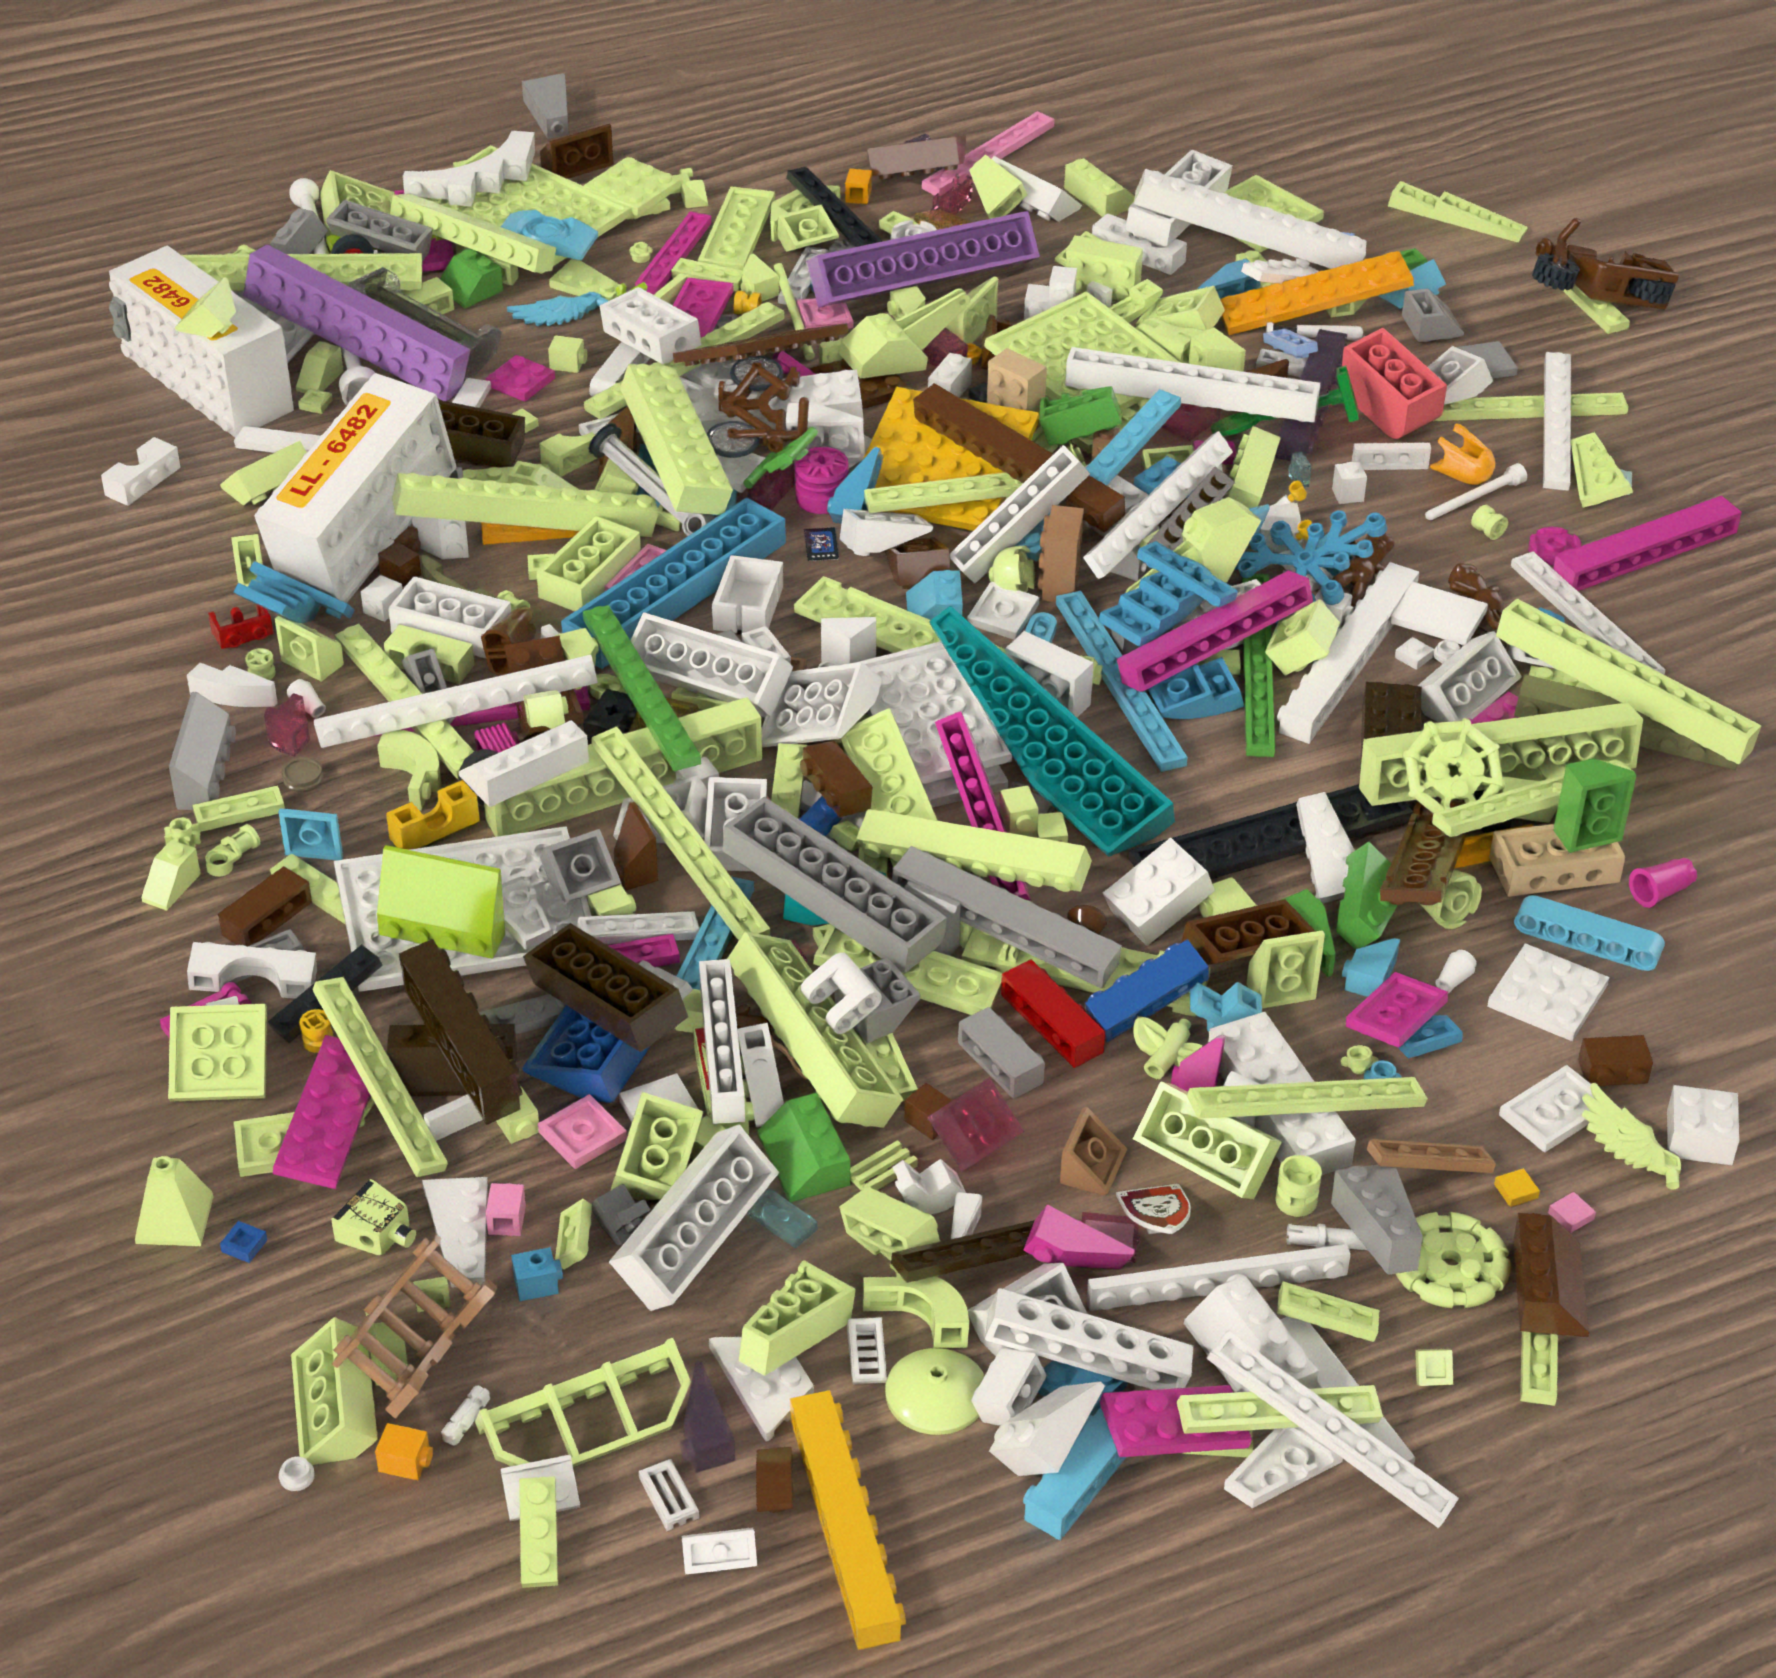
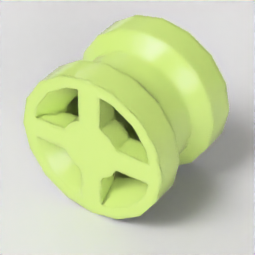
[246,648,276,680]

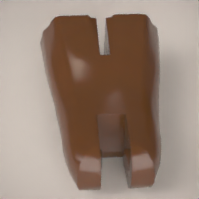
[481,607,536,676]

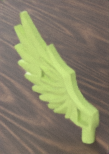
[1582,1083,1681,1189]

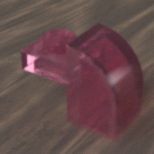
[264,693,310,757]

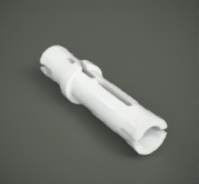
[1287,1223,1367,1250]

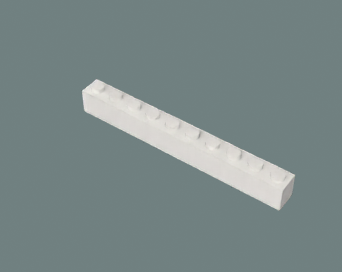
[1134,169,1366,269]
[1065,347,1321,422]
[1277,562,1419,744]

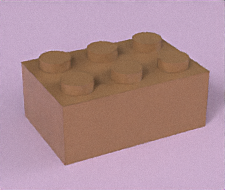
[1038,505,1084,602]

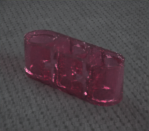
[747,461,794,511]

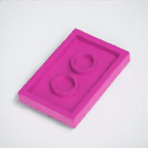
[1346,972,1448,1047]

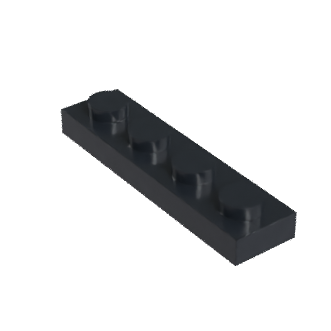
[268,944,383,1043]

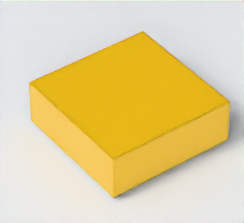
[1494,1168,1540,1207]

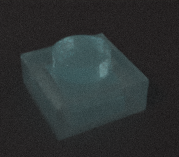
[1288,452,1312,488]

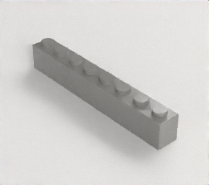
[892,846,1122,989]

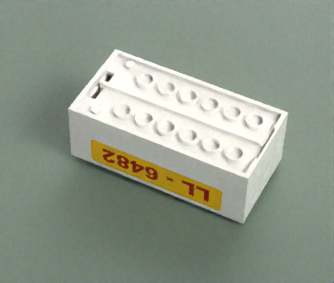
[109,246,294,438]
[254,373,457,603]

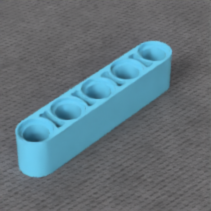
[1514,895,1665,971]

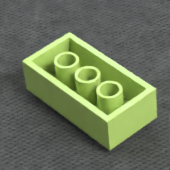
[536,516,641,611]
[1133,1082,1282,1200]

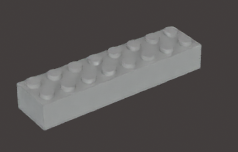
[723,797,947,974]

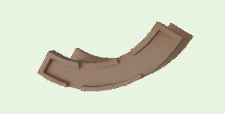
[332,1234,497,1419]

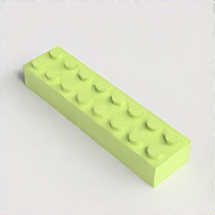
[620,364,733,515]
[727,931,903,1128]

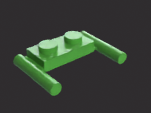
[743,427,818,489]

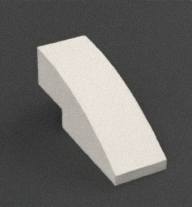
[187,663,278,707]

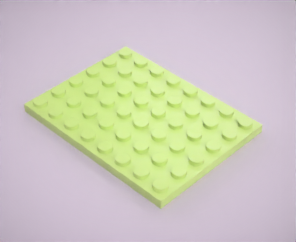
[421,145,631,274]

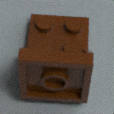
[504,635,585,738]

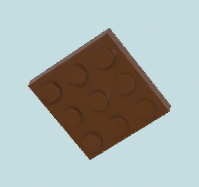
[810,359,909,409]

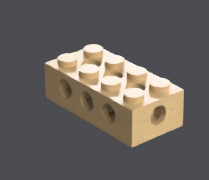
[1489,824,1625,897]

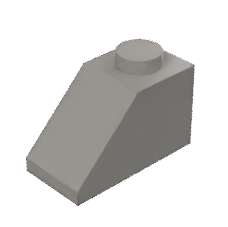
[401,648,447,694]

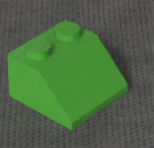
[440,249,503,309]

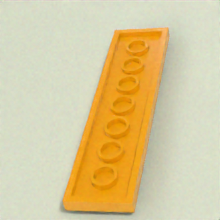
[1220,251,1414,335]

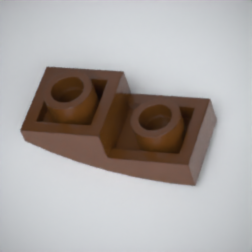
[756,1446,794,1513]

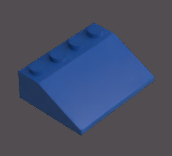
[522,1005,651,1103]

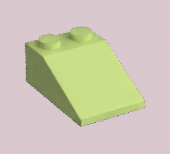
[1136,286,1225,331]
[1247,930,1325,1008]

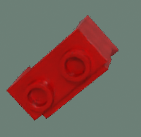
[208,604,273,649]

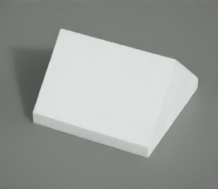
[821,617,876,665]

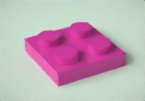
[486,355,555,402]

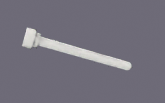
[1425,463,1527,520]

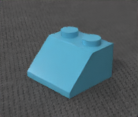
[1378,259,1446,308]
[906,570,963,620]

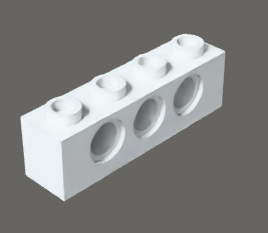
[1092,213,1187,275]

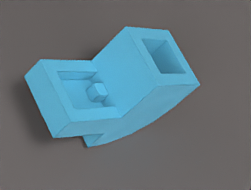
[1190,982,1262,1031]

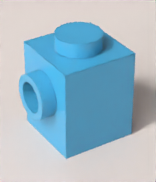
[511,1247,563,1302]

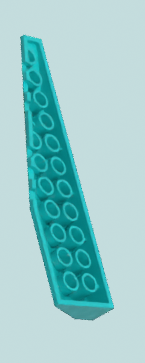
[929,606,1175,857]

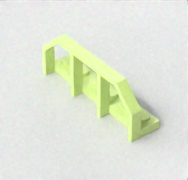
[475,1338,691,1467]

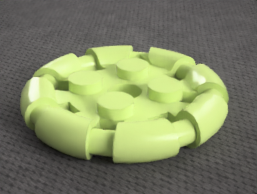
[1396,1212,1511,1308]

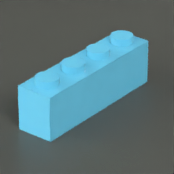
[1023,1407,1126,1540]

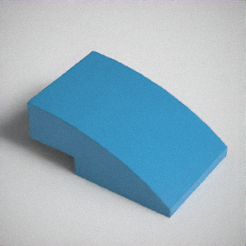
[1148,657,1244,719]

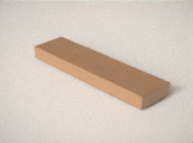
[1367,1139,1496,1173]

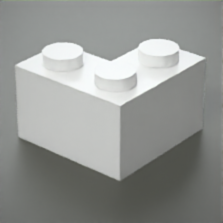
[1024,266,1077,320]

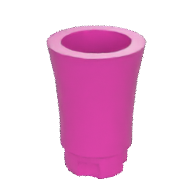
[1629,857,1697,908]

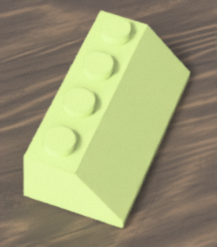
[291,1317,378,1465]

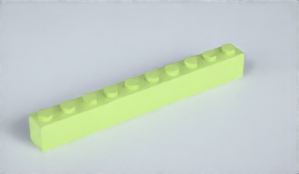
[392,473,659,537]
[1496,599,1761,764]

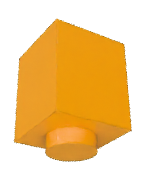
[845,168,872,204]
[375,1423,433,1480]

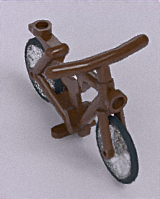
[707,356,809,458]

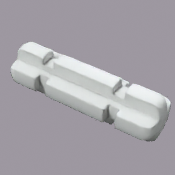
[441,1385,490,1446]

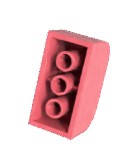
[1342,328,1447,439]

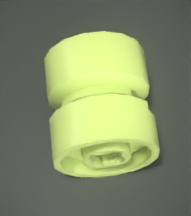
[1275,1155,1322,1217]

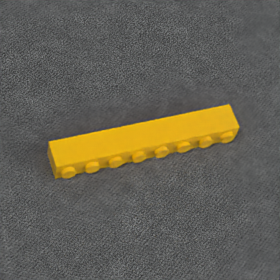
[790,1390,906,1650]

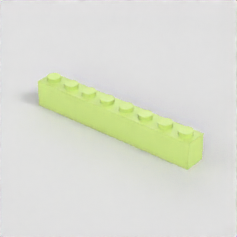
[390,194,556,273]
[856,809,1092,892]

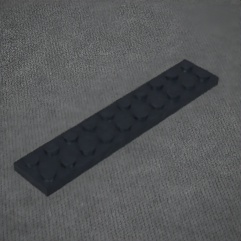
[1129,784,1414,879]

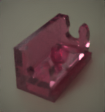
[930,174,973,220]

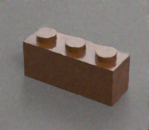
[800,740,873,817]
[218,866,312,947]

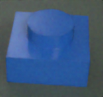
[220,1221,268,1263]

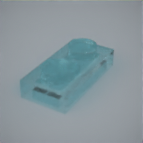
[748,1188,818,1249]

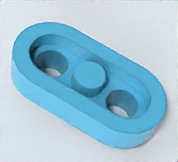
[1025,612,1057,643]

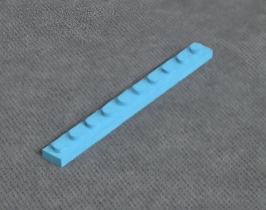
[1015,389,1181,561]
[1056,591,1188,772]

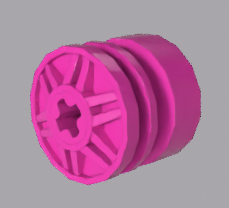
[795,447,849,514]

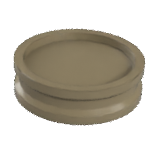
[282,757,323,792]

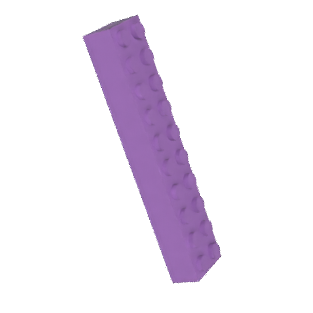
[806,211,1040,308]
[243,245,470,401]

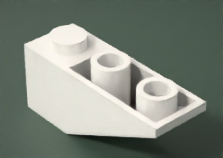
[737,1023,784,1127]

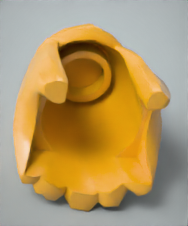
[1429,423,1496,485]

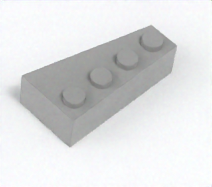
[1331,1165,1423,1275]

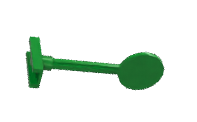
[1211,366,1359,436]

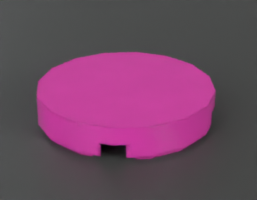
[1528,527,1582,565]

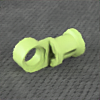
[205,824,261,877]

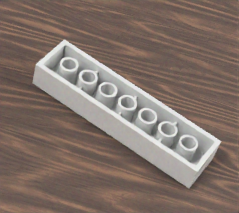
[686,369,864,443]

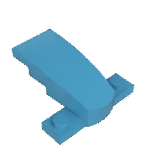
[1099,541,1238,647]
[233,561,355,623]

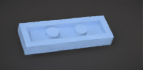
[1263,328,1318,358]

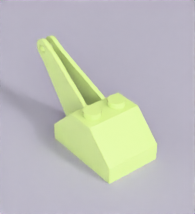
[839,288,970,378]
[1126,497,1262,593]

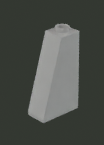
[522,73,569,139]

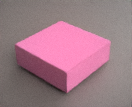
[1548,1192,1596,1233]

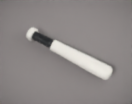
[1266,322,1363,341]

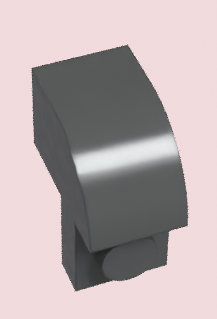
[591,1184,651,1245]

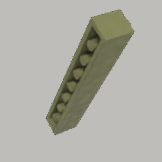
[1514,674,1738,770]

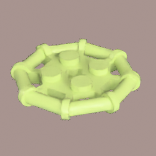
[1402,718,1506,813]

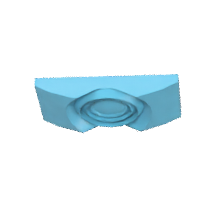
[501,210,598,260]

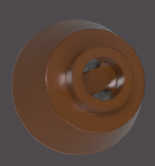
[1067,905,1107,935]

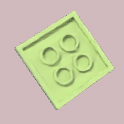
[584,157,681,216]
[168,1004,267,1101]

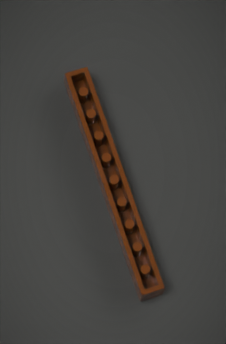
[913,383,1125,532]

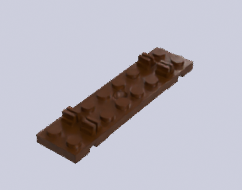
[1380,801,1468,905]

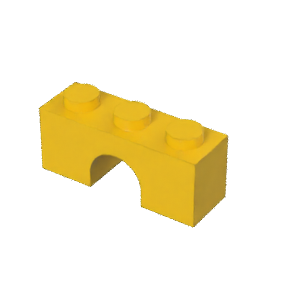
[386,780,480,850]

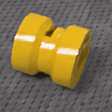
[733,290,762,315]
[300,1009,334,1053]

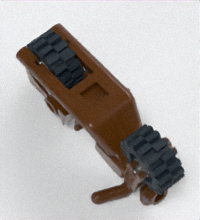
[1532,218,1679,310]

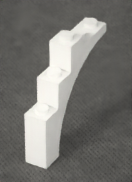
[403,131,535,206]

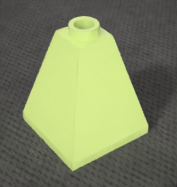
[135,1156,214,1246]

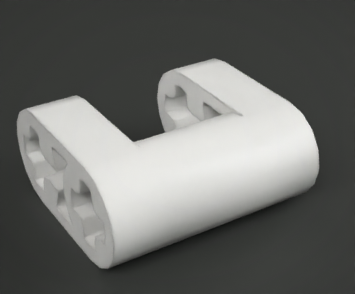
[801,953,882,1034]

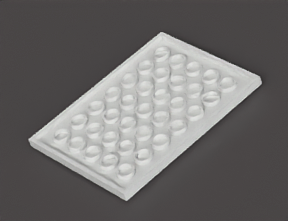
[334,826,591,992]

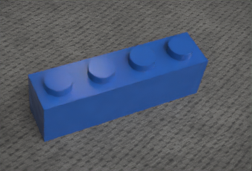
[1085,939,1209,1043]

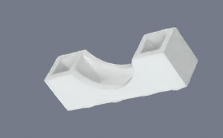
[187,942,317,999]

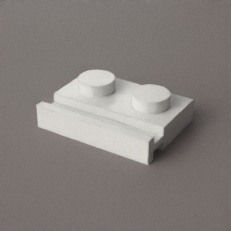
[501,1455,580,1522]

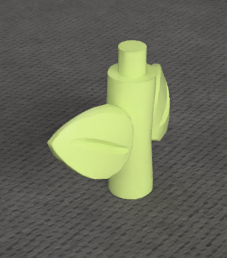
[1134,1016,1203,1079]

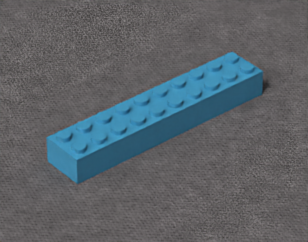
[561,498,786,669]

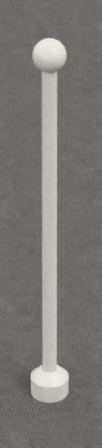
[289,178,375,406]

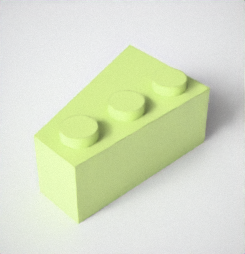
[839,1186,940,1277]

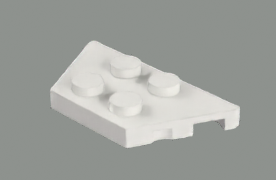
[709,1337,814,1442]

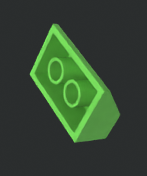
[1553,758,1637,853]
[757,1093,850,1203]

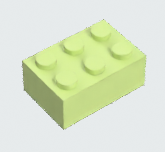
[1066,235,1143,301]

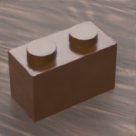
[1578,1035,1653,1086]

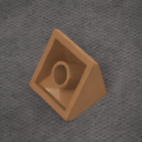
[1060,1106,1127,1196]

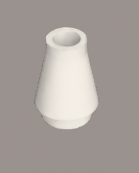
[287,679,326,718]
[1435,950,1477,993]

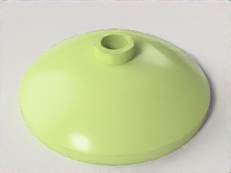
[885,1348,985,1435]

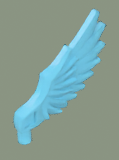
[507,292,610,326]

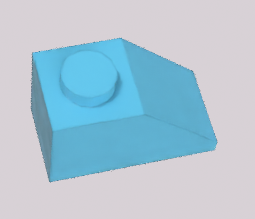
[1342,938,1400,997]

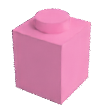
[486,1183,526,1236]

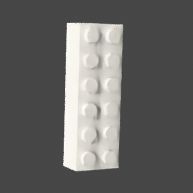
[1125,150,1232,247]
[630,612,793,717]
[1208,1012,1356,1175]
[609,1125,779,1311]

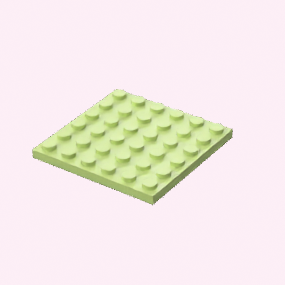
[984,291,1181,411]

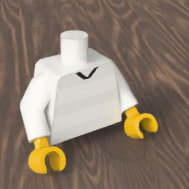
[1258,480,1312,553]

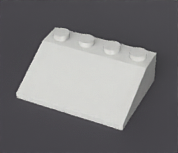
[762,662,883,747]

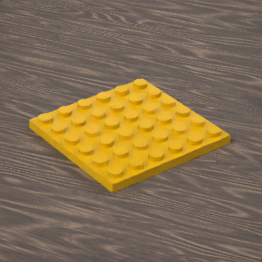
[863,387,1040,531]

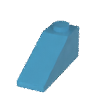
[1198,258,1261,299]
[827,447,884,524]

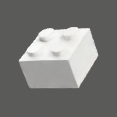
[1667,1085,1739,1165]

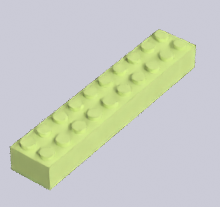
[484,697,762,837]
[1359,702,1643,806]

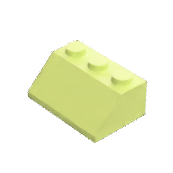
[1064,158,1135,217]
[937,276,998,352]
[220,441,307,505]
[610,1092,703,1201]

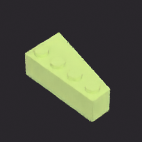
[739,1260,856,1376]

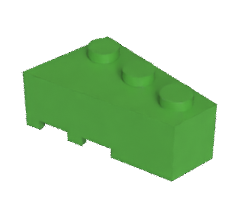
[1039,386,1122,446]
[1336,842,1397,950]

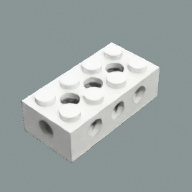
[600,287,701,364]

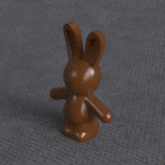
[1331,533,1395,610]
[1448,563,1504,630]

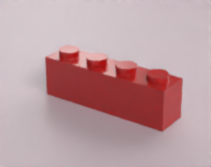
[1001,959,1106,1068]

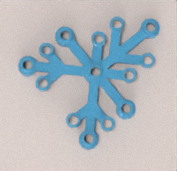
[1234,510,1387,626]

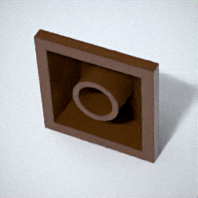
[614,802,658,891]

